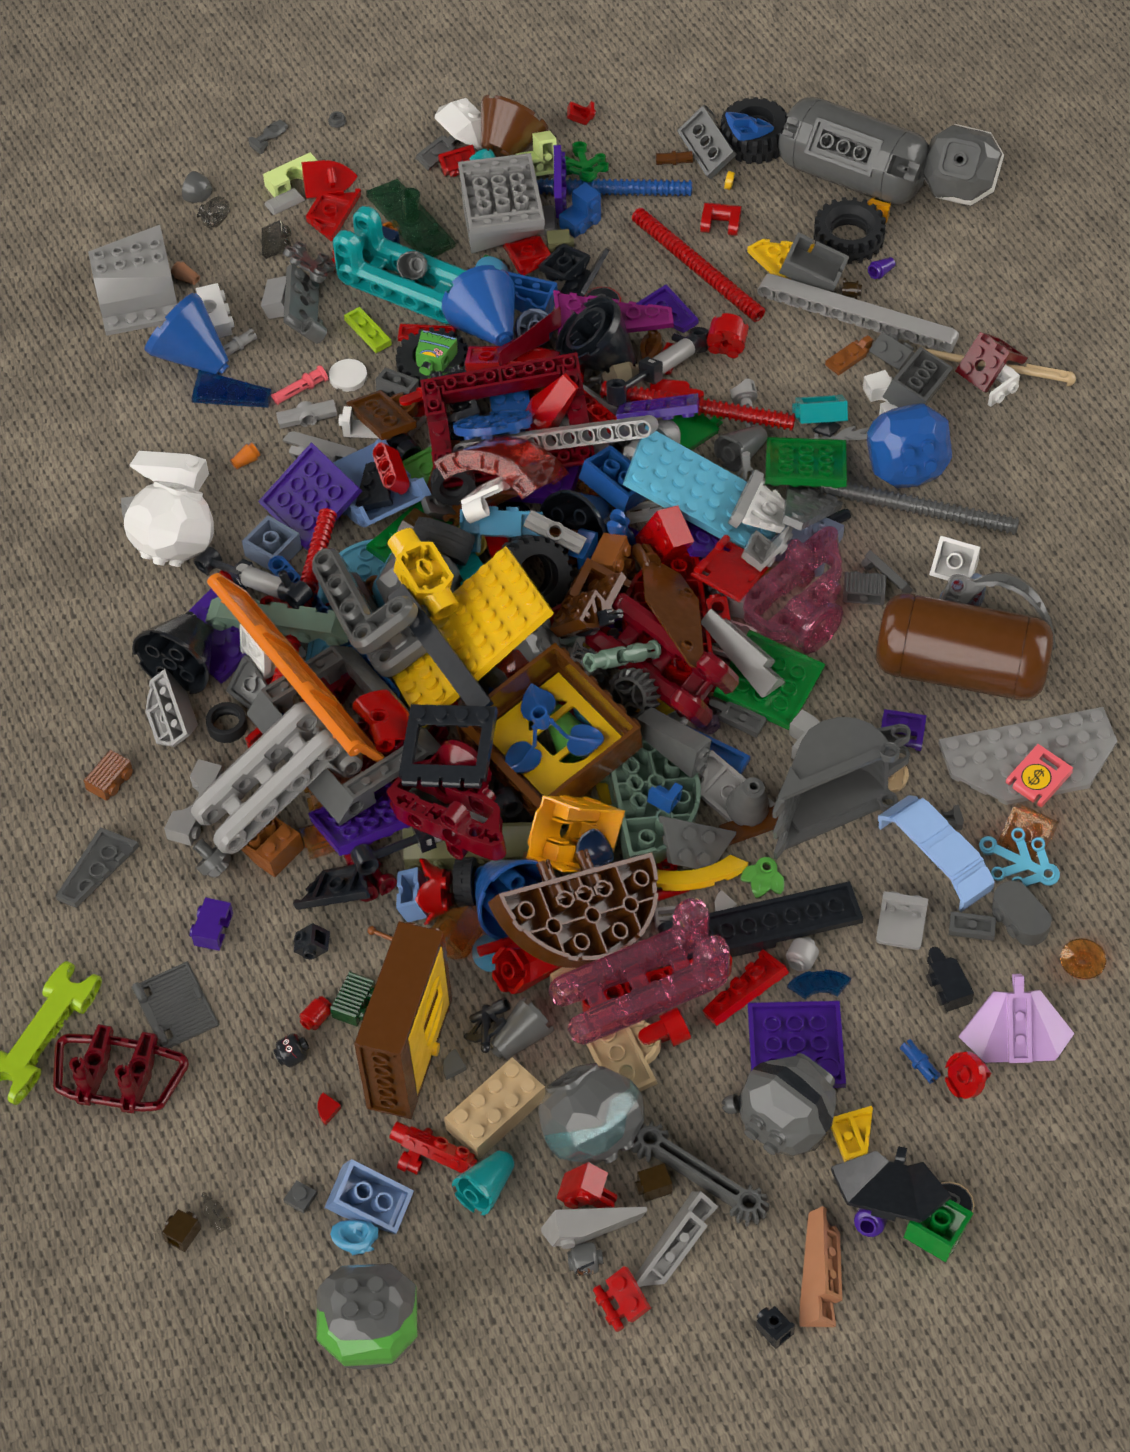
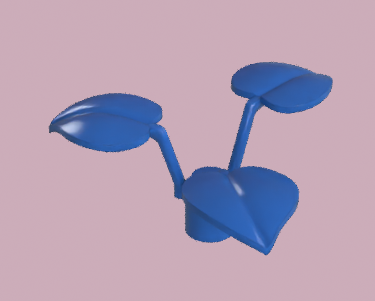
[505,683,604,774]

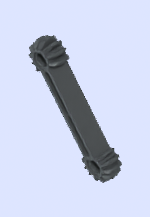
[631,1121,769,1227]

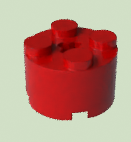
[707,313,749,359]

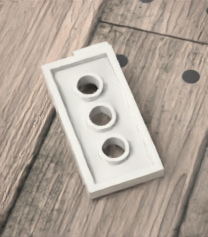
[461,470,519,524]

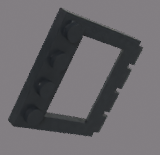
[398,704,498,789]

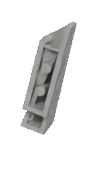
[634,1191,718,1287]

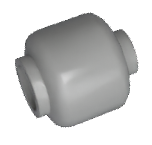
[786,937,819,972]

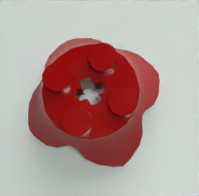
[415,858,454,925]

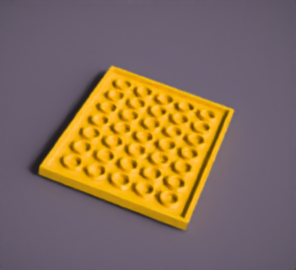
[393,546,554,728]

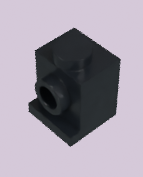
[756,1306,795,1349]

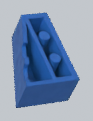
[506,271,558,314]

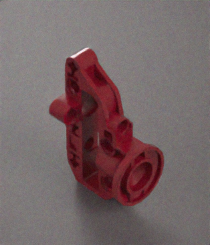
[387,740,506,861]

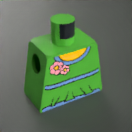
[416,330,458,375]

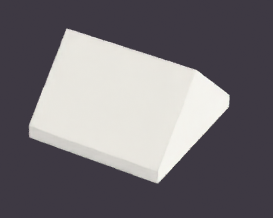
[929,536,981,581]

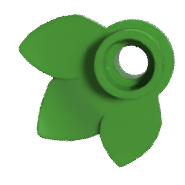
[741,857,784,898]

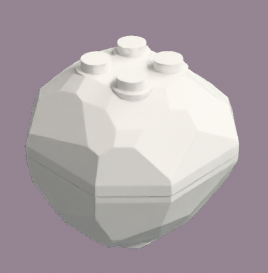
[124,480,214,567]

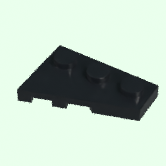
[355,462,393,511]

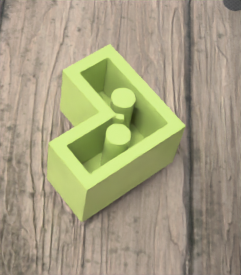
[516,131,557,176]

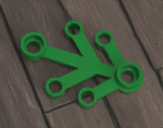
[565,141,609,182]

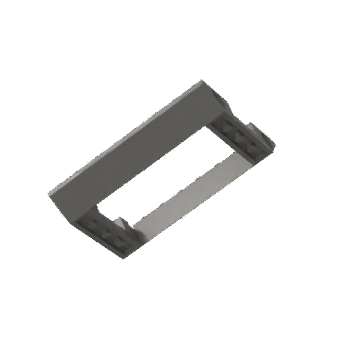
[247,645,441,826]

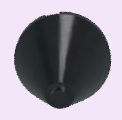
[556,296,638,373]

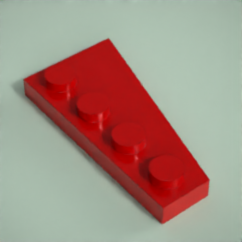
[702,949,789,1026]

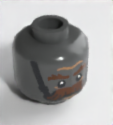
[567,1242,604,1276]

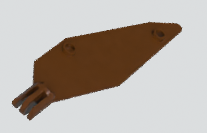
[631,543,704,668]

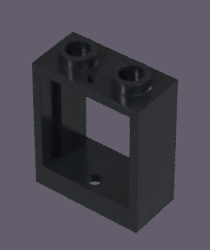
[428,364,480,423]

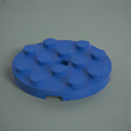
[453,410,533,440]

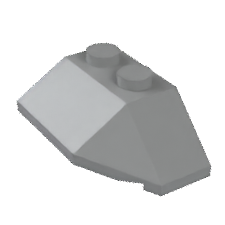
[146,669,198,747]

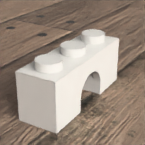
[196,283,234,338]
[863,370,898,415]

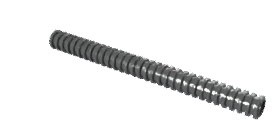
[819,482,1019,535]

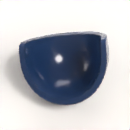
[576,828,614,867]

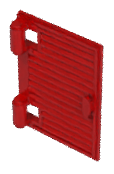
[691,535,769,603]

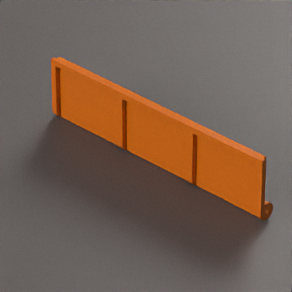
[207,573,385,762]

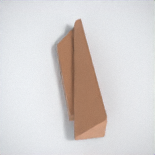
[799,1206,842,1327]

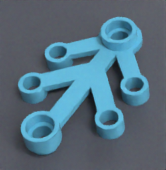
[979,828,1060,886]

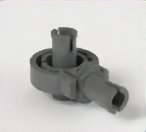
[193,838,231,878]

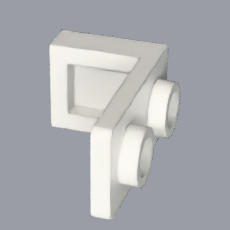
[988,365,1020,407]
[339,406,378,438]

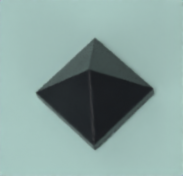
[813,422,841,438]

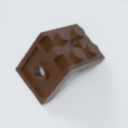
[558,558,632,613]

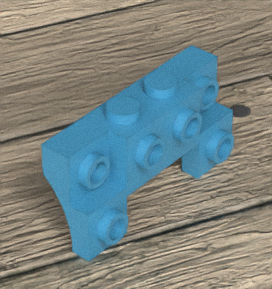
[460,506,543,553]

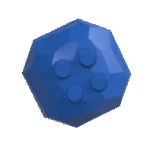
[867,403,952,488]

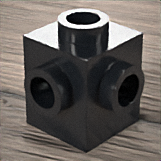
[294,923,330,960]

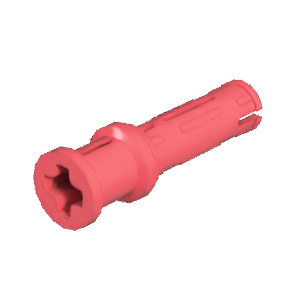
[271,365,328,405]

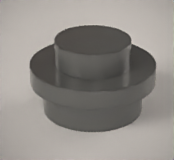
[328,111,346,128]

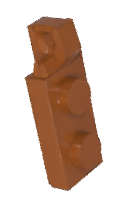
[825,335,873,376]

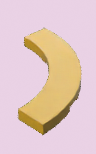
[656,855,748,891]

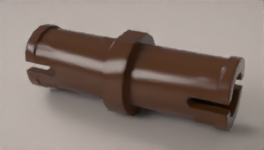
[656,150,693,165]

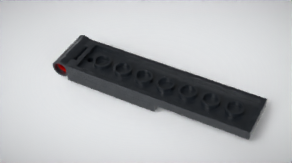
[657,881,864,966]

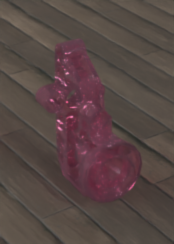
[743,526,843,654]

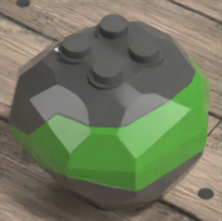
[316,1263,418,1370]

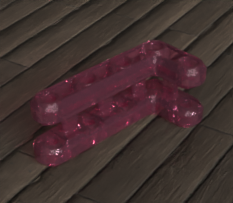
[548,898,730,1045]

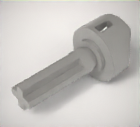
[729,379,758,428]

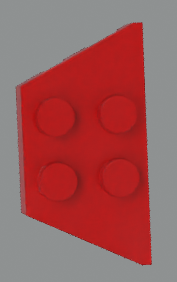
[306,188,361,242]
[503,236,551,275]

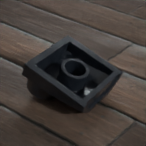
[538,243,591,281]

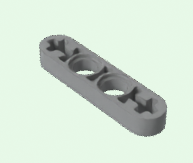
[728,469,764,528]

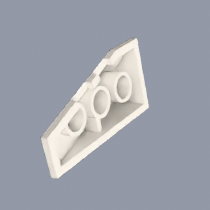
[130,451,209,491]

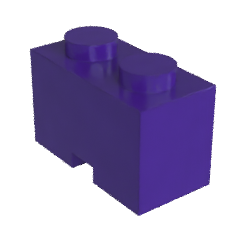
[190,897,233,951]

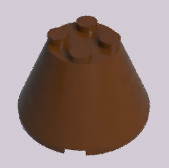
[481,95,548,157]

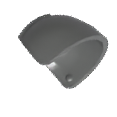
[182,171,212,203]

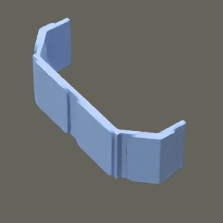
[878,795,995,912]

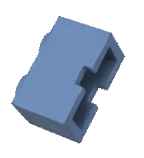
[396,867,428,922]

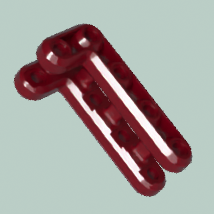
[585,593,739,728]

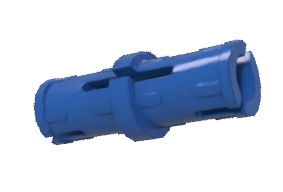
[900,1039,941,1084]

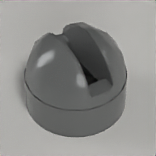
[722,1094,739,1114]

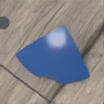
[725,112,774,141]

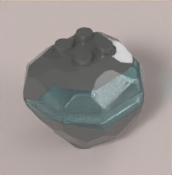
[539,1063,644,1165]

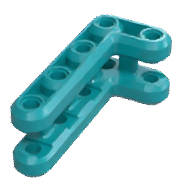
[333,206,467,324]

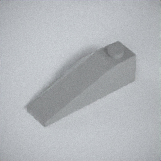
[541,1207,647,1249]

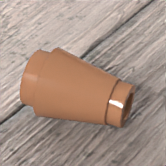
[171,261,200,285]

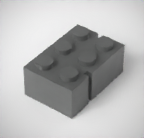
[779,232,849,292]

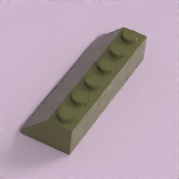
[402,822,533,870]

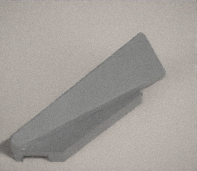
[701,609,785,697]

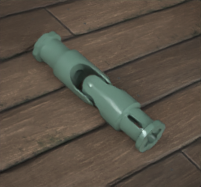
[583,640,661,672]

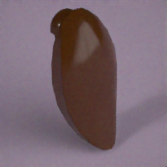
[640,330,663,360]

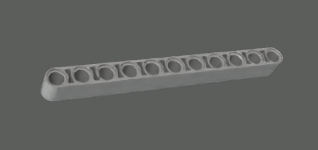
[757,274,959,353]
[453,415,658,461]

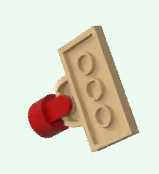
[577,1005,692,1093]

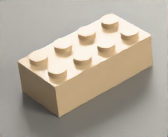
[444,1058,545,1160]

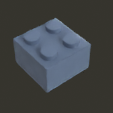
[242,515,302,571]

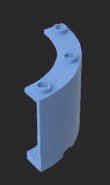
[333,439,432,527]

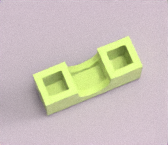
[263,152,318,197]

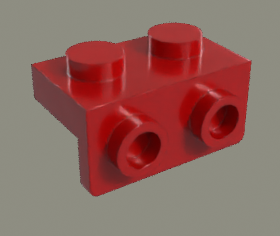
[438,144,475,177]

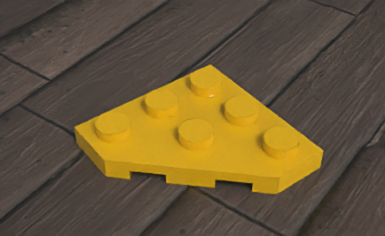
[747,239,815,280]

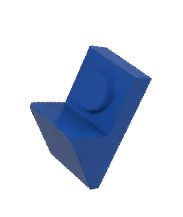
[568,528,598,569]

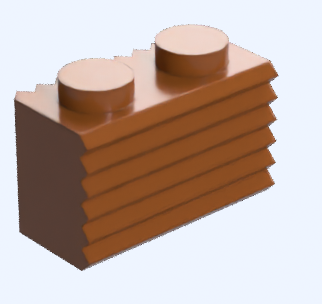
[83,750,133,801]

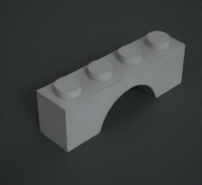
[164,759,223,846]

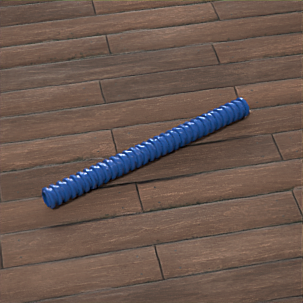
[536,178,692,196]

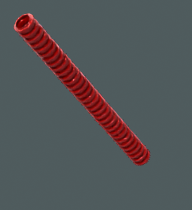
[632,208,765,322]
[600,380,796,431]
[271,508,337,683]

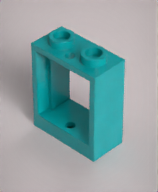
[792,395,848,424]

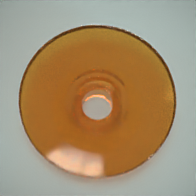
[1060,938,1106,979]

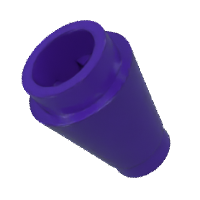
[868,257,895,279]

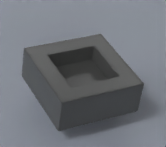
[283,1180,317,1213]

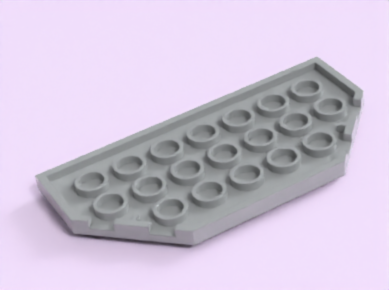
[938,707,1117,805]

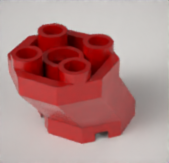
[492,942,562,994]

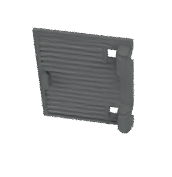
[131,961,220,1049]

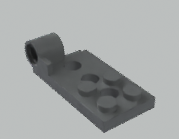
[677,105,737,179]
[284,264,327,344]

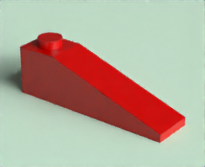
[525,373,579,444]

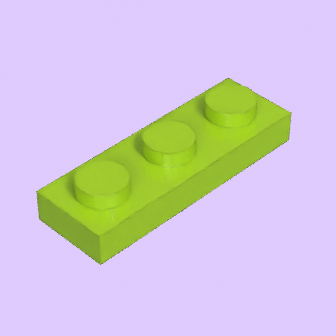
[344,307,392,353]

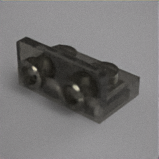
[262,220,292,259]

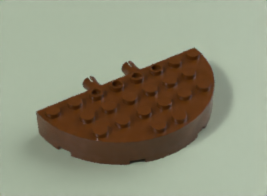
[488,849,658,968]

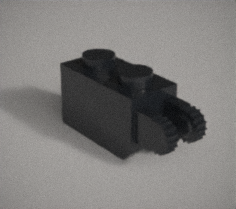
[926,946,974,1012]

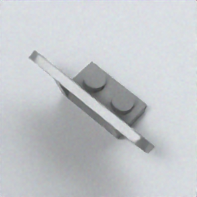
[283,431,357,462]

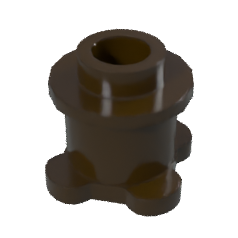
[842,278,862,299]

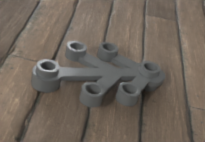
[283,241,336,283]

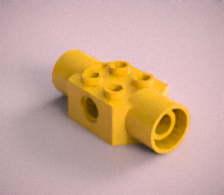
[387,528,459,621]

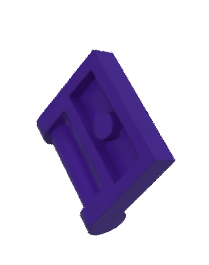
[881,709,927,751]

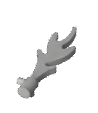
[808,426,870,443]

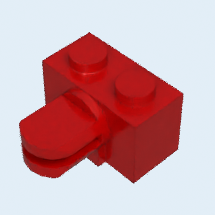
[556,1162,617,1209]

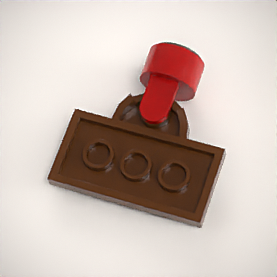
[346,387,425,440]

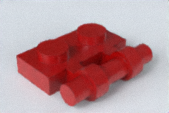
[593,1266,651,1332]

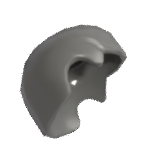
[397,251,428,280]

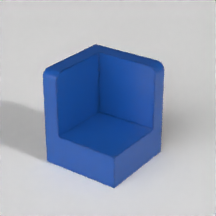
[647,782,683,814]

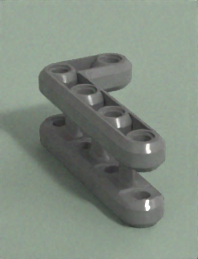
[312,548,428,678]

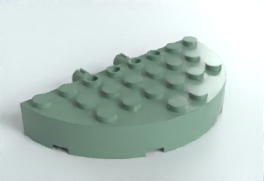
[599,738,701,864]

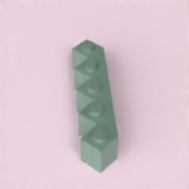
[205,597,348,646]

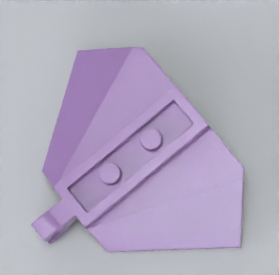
[959,974,1074,1063]

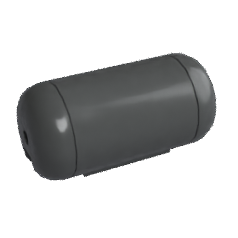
[778,97,929,205]

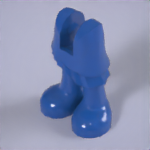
[607,509,636,553]

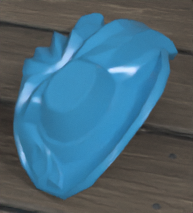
[330,1220,378,1255]

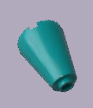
[452,1150,515,1215]

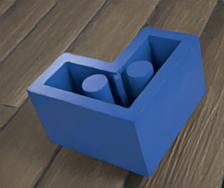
[559,183,601,238]

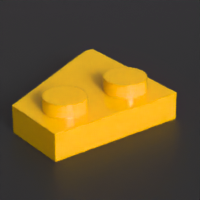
[831,1106,873,1162]

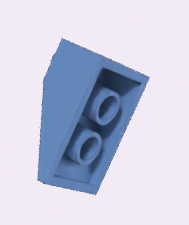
[324,1159,414,1234]

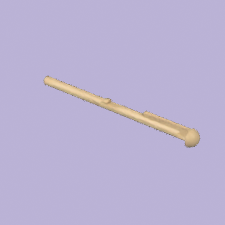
[924,348,1076,386]

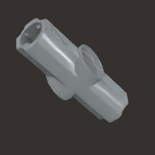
[276,399,337,429]
[523,510,587,554]

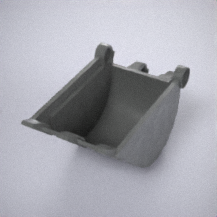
[773,717,911,859]

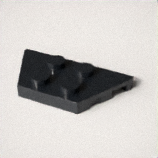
[293,865,370,910]

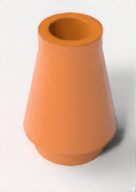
[230,443,261,469]

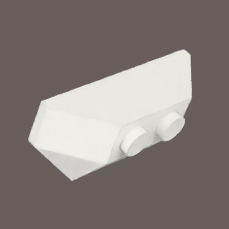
[435,98,483,150]

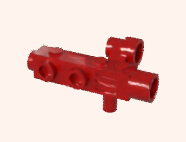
[389,1121,478,1175]

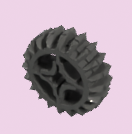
[606,667,661,719]

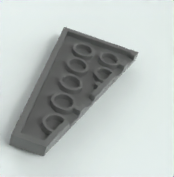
[782,485,843,531]

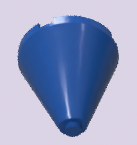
[442,265,515,347]
[144,293,229,375]

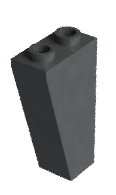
[636,707,712,778]

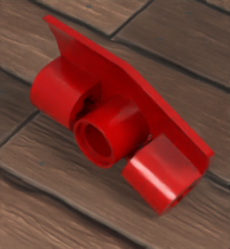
[352,689,409,753]

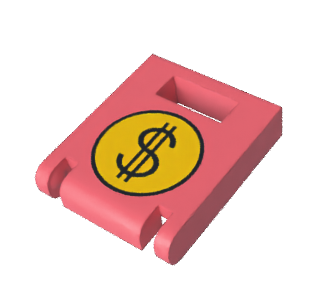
[1005,744,1073,807]

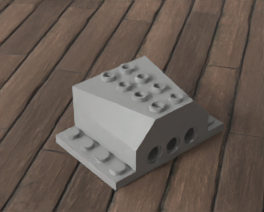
[458,153,545,254]
[88,225,177,336]

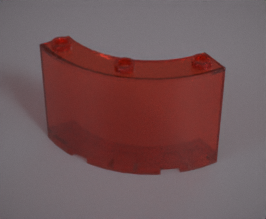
[434,436,569,499]

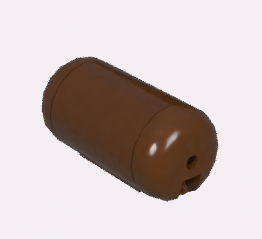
[876,593,1053,701]

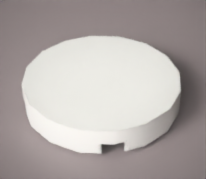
[329,359,368,392]

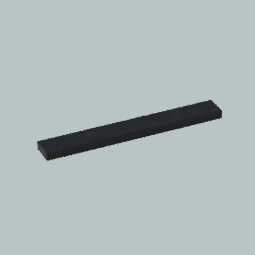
[387,584,494,706]

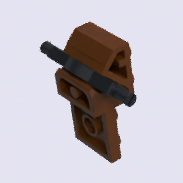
[550,572,627,639]

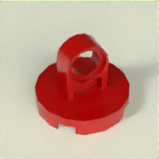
[945,1052,991,1099]

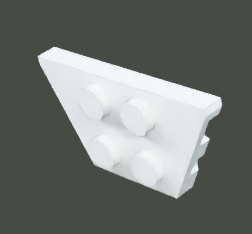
[742,478,786,533]

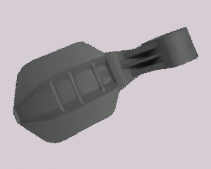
[940,572,1056,650]

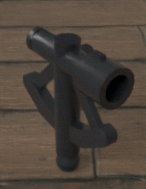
[464,997,511,1053]

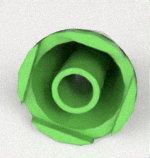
[548,704,586,763]

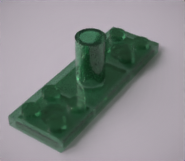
[366,179,456,257]

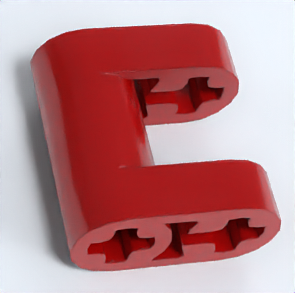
[700,202,742,236]

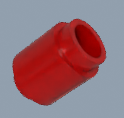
[299,996,332,1030]

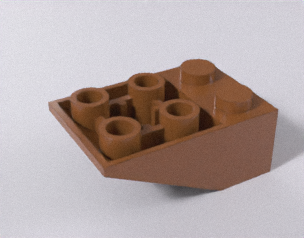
[591,533,638,594]
[241,817,304,877]

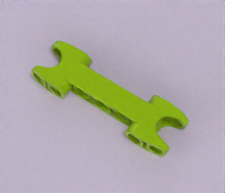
[0,961,102,1105]

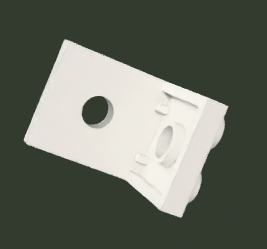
[240,624,306,680]

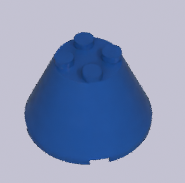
[474,859,543,940]

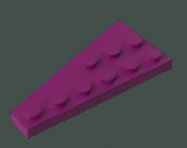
[553,290,674,335]

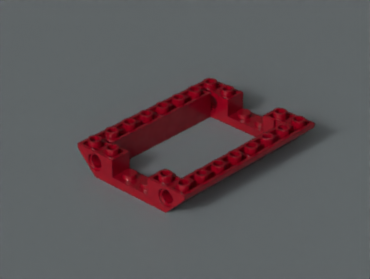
[420,352,595,488]

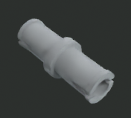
[223,329,257,357]

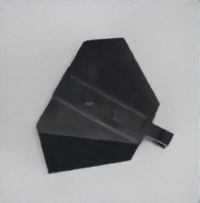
[831,1146,951,1223]

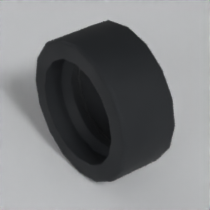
[206,702,247,743]

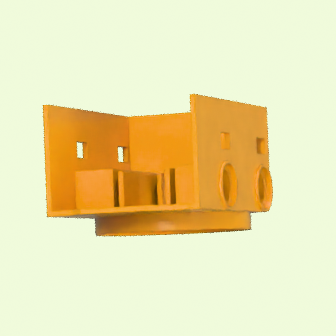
[526,795,625,872]

